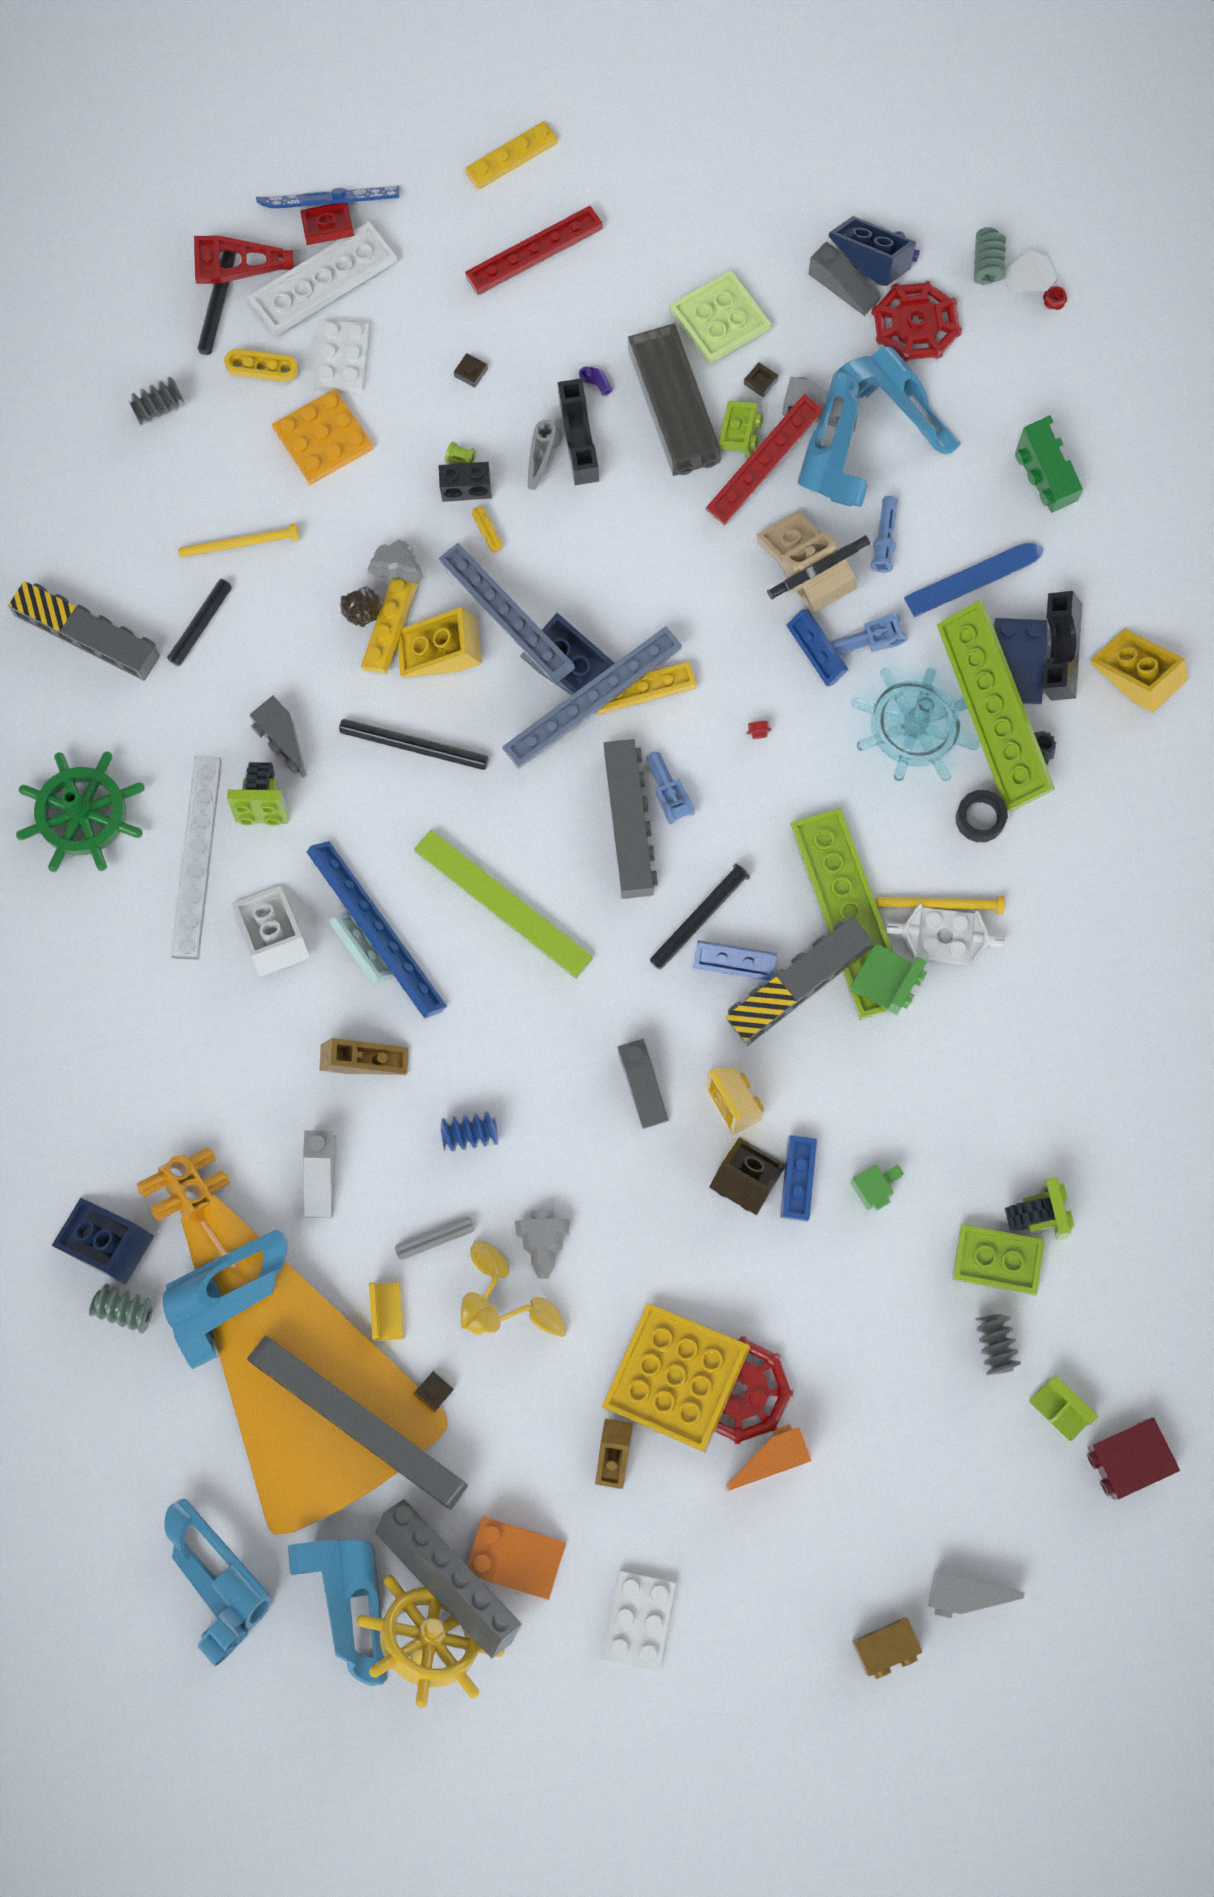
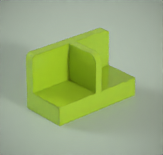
[1029,1375,1099,1441]

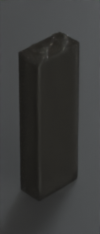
[628,323,721,476]

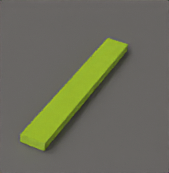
[414,830,593,979]

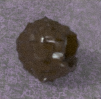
[340,586,381,627]

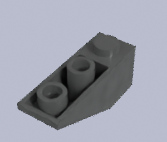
[249,695,306,778]

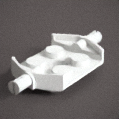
[886,904,1006,966]

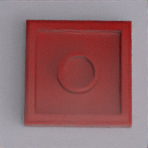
[300,203,354,245]

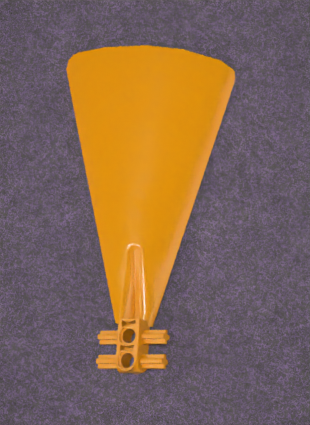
[136,1147,448,1535]

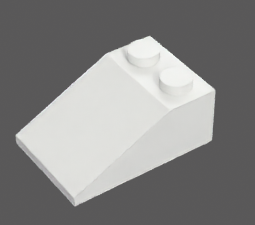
[231,885,310,977]

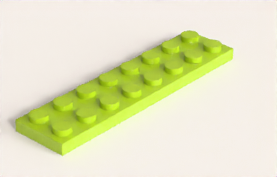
[936,600,1056,812]
[790,807,912,1020]

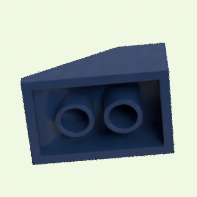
[828,216,916,286]
[520,613,615,695]
[993,618,1047,704]
[51,1197,154,1285]

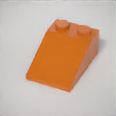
[725,1424,811,1492]
[467,1516,566,1600]

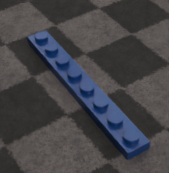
[306,841,447,1018]

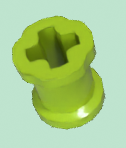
[445,441,477,464]

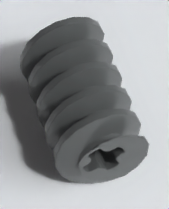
[128,376,185,425]
[975,1314,1021,1375]

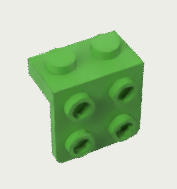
[851,945,927,1015]

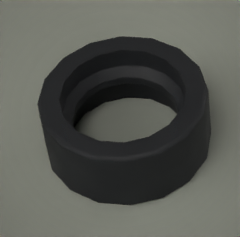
[955,790,1008,843]

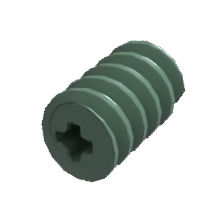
[973,227,1007,285]
[89,1284,153,1334]

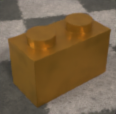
[852,1617,923,1679]

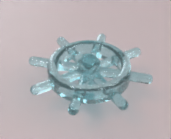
[851,668,979,781]

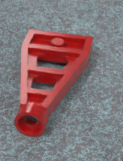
[194,235,294,284]

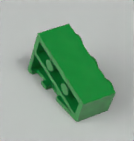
[1015,415,1083,513]

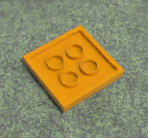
[271,389,374,485]

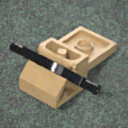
[756,511,870,613]

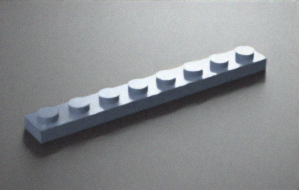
[438,543,575,684]
[502,626,682,769]

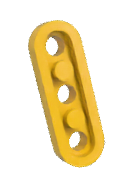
[224,349,298,382]

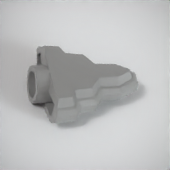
[368,539,424,583]
[515,1210,570,1279]

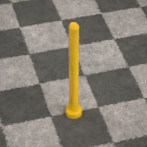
[178,523,300,557]
[875,896,1005,914]

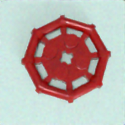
[871,280,962,362]
[715,1336,793,1445]

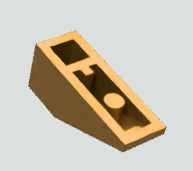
[319,1038,408,1075]

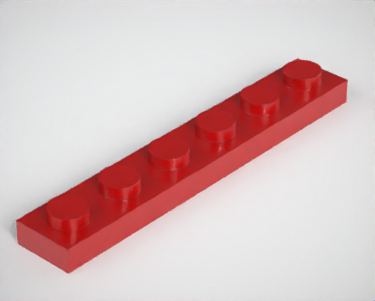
[465,205,603,295]
[706,394,824,526]

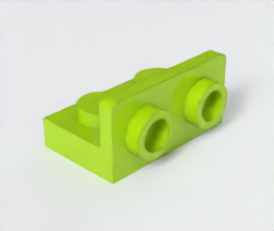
[718,401,763,459]

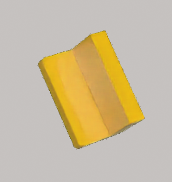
[369,1282,404,1342]

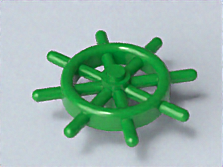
[16,751,145,872]

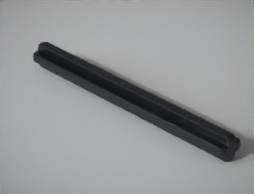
[339,719,489,770]

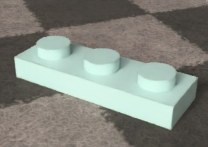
[329,912,394,985]

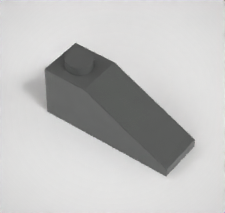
[808,241,881,316]
[617,1038,669,1129]

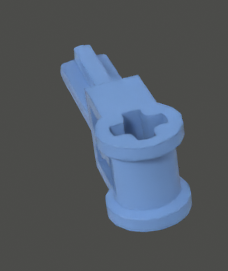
[831,614,908,655]
[646,752,695,825]

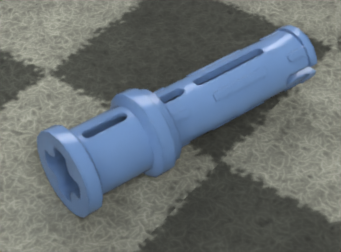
[870,496,898,573]

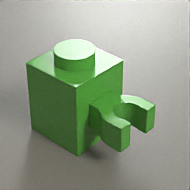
[850,1164,904,1211]

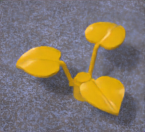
[461,1240,566,1337]

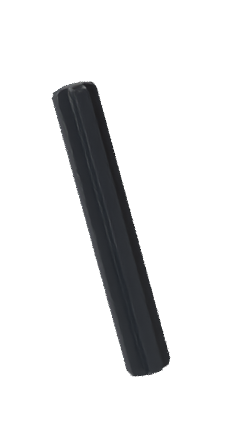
[167,579,232,666]

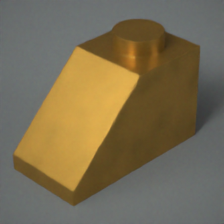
[595,1419,633,1489]

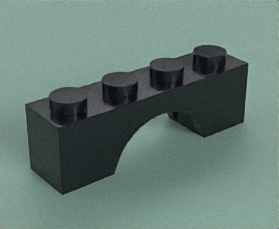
[557,378,599,485]
[1041,591,1082,701]

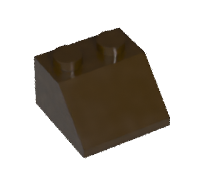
[709,1137,785,1215]

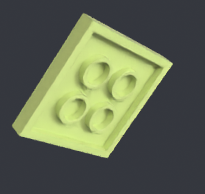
[669,270,771,365]

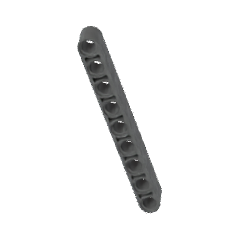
[247,1335,468,1510]

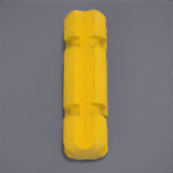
[472,506,503,553]

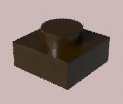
[454,353,488,388]
[744,362,779,398]
[414,1371,454,1413]

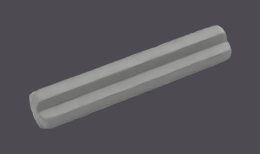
[395,1217,475,1260]

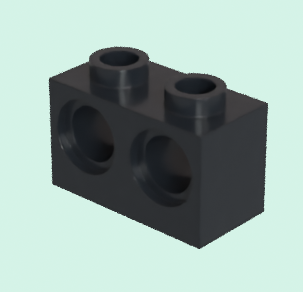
[438,461,492,502]

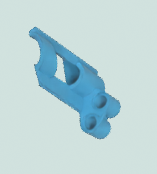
[839,347,961,454]
[797,370,868,507]
[163,1229,288,1369]
[164,1498,272,1666]
[288,1540,387,1686]

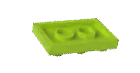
[952,1224,1045,1296]

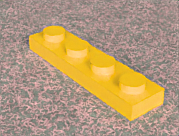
[465,121,558,190]
[361,579,418,674]
[596,662,696,715]

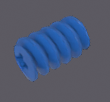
[440,1111,499,1152]

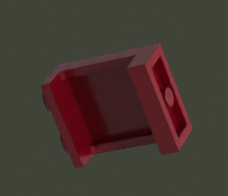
[1087,1417,1181,1500]

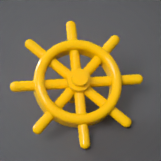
[356,1575,505,1708]

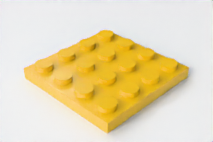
[602,1303,750,1453]

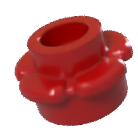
[1043,286,1067,310]
[746,721,772,739]

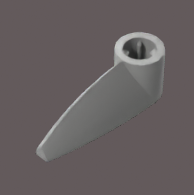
[528,420,562,490]

